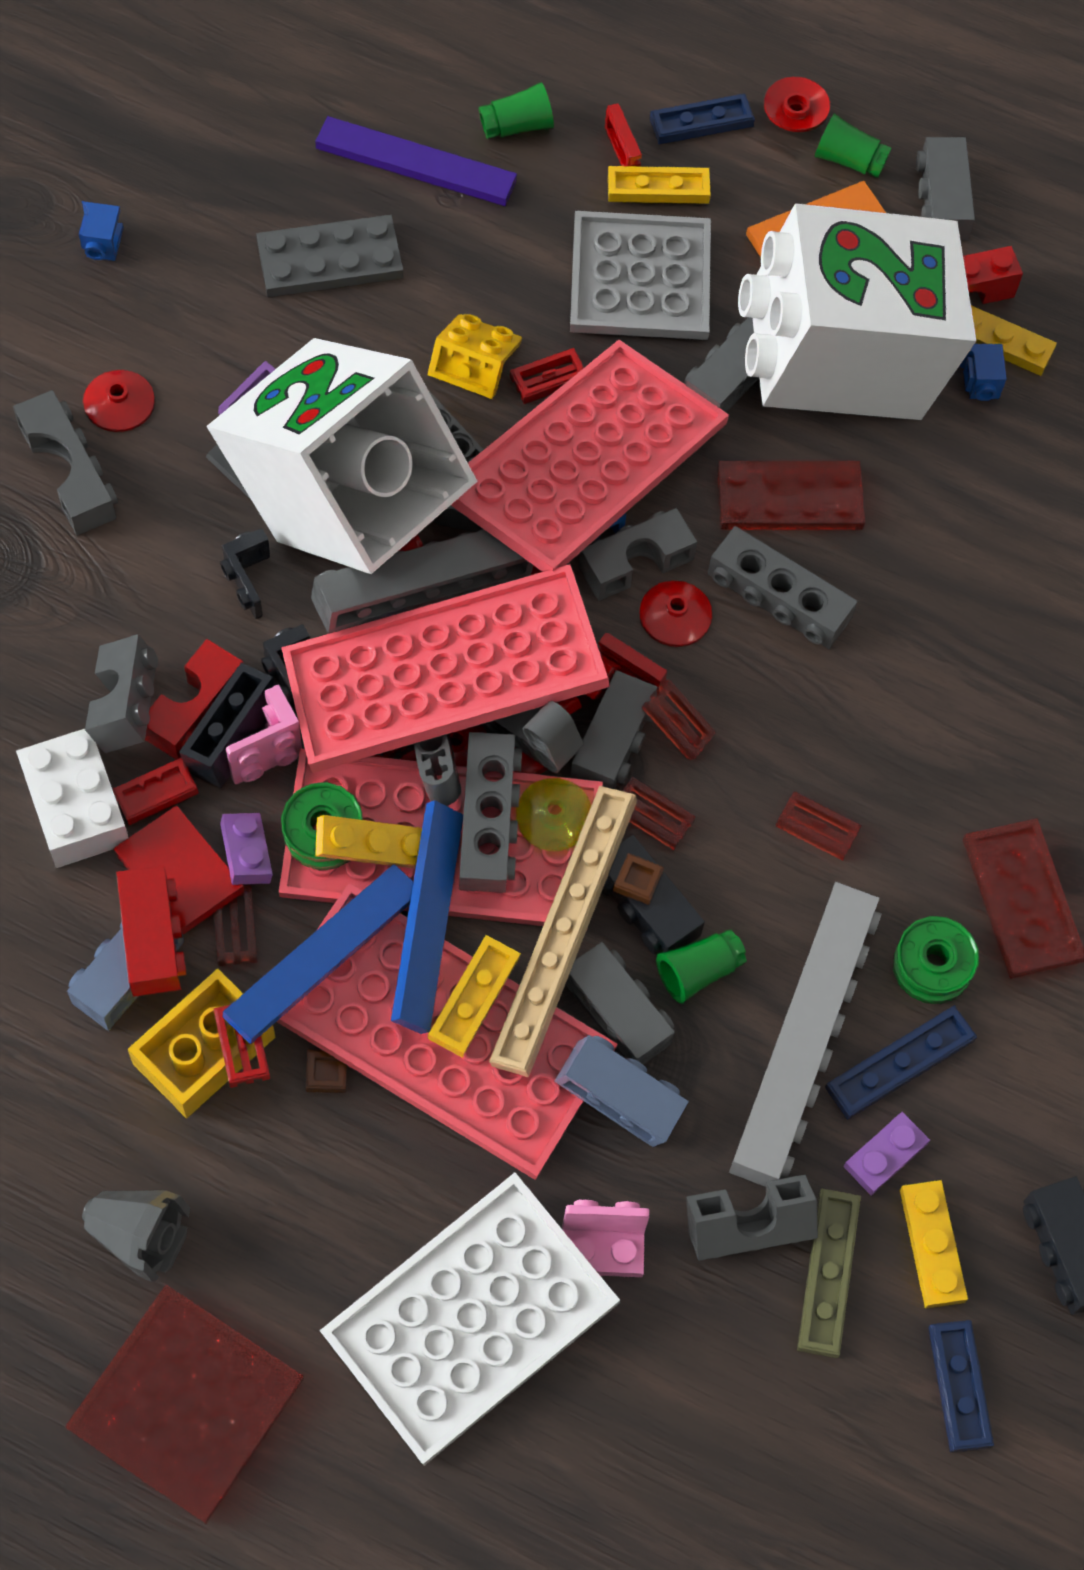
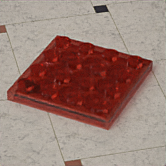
[65,1285,304,1525]

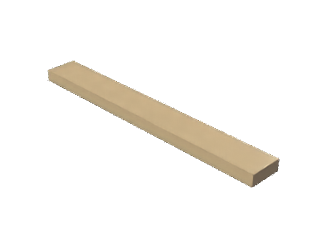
[489,786,637,1077]

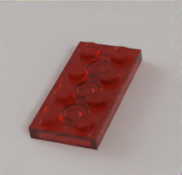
[717,461,865,530]
[963,818,1084,979]

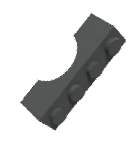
[13,390,118,536]

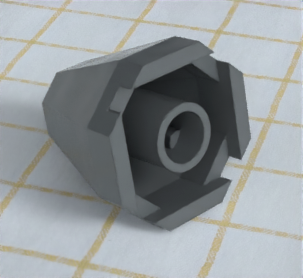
[82,1190,190,1282]

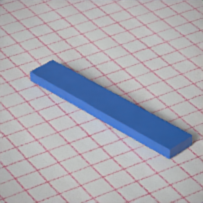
[391,800,464,1034]
[222,864,413,1044]

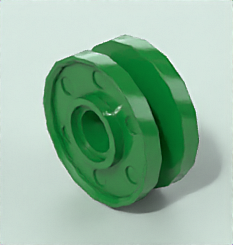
[281,782,363,870]
[893,916,979,1004]

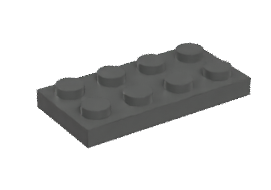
[256,215,403,297]

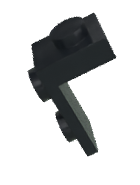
[220,528,270,619]
[261,624,310,714]

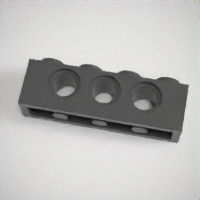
[708,526,858,649]
[459,732,522,893]

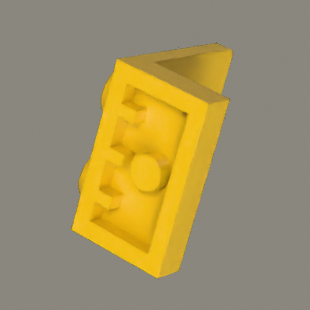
[427,314,522,399]

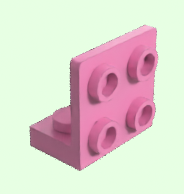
[226,684,302,784]
[562,1200,649,1277]

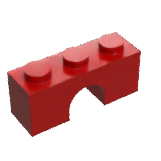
[963,246,1023,304]
[145,639,244,760]

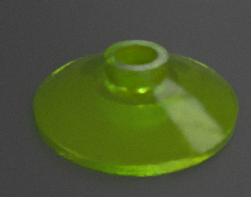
[516,778,591,851]

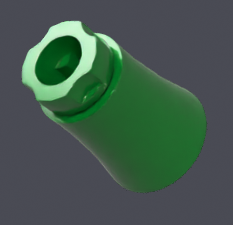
[478,82,554,140]
[814,113,892,178]
[656,930,747,1004]

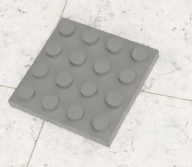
[570,211,711,340]

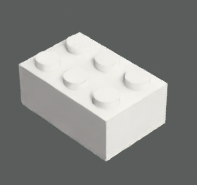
[16,729,128,868]

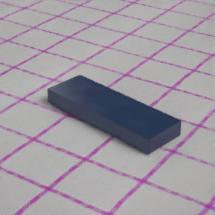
[650,93,755,145]
[928,1320,994,1452]

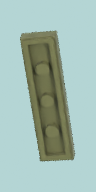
[797,1188,861,1358]

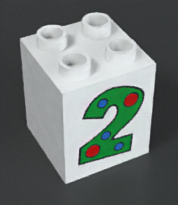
[738,203,976,420]
[207,338,478,574]

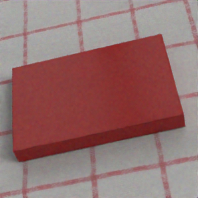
[113,805,245,934]

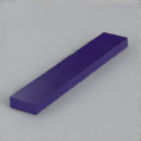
[315,116,517,207]

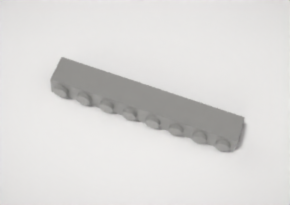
[729,882,882,1187]

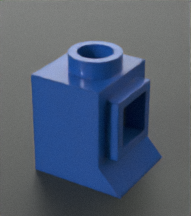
[79,201,124,261]
[959,344,1007,401]

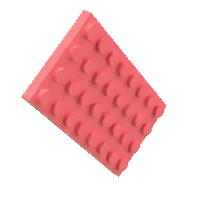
[451,340,729,572]
[281,564,610,773]
[278,748,603,931]
[277,883,618,1180]

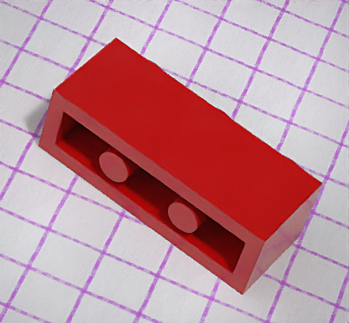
[116,865,187,997]

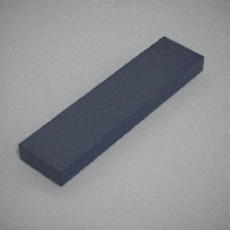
[825,1005,977,1120]

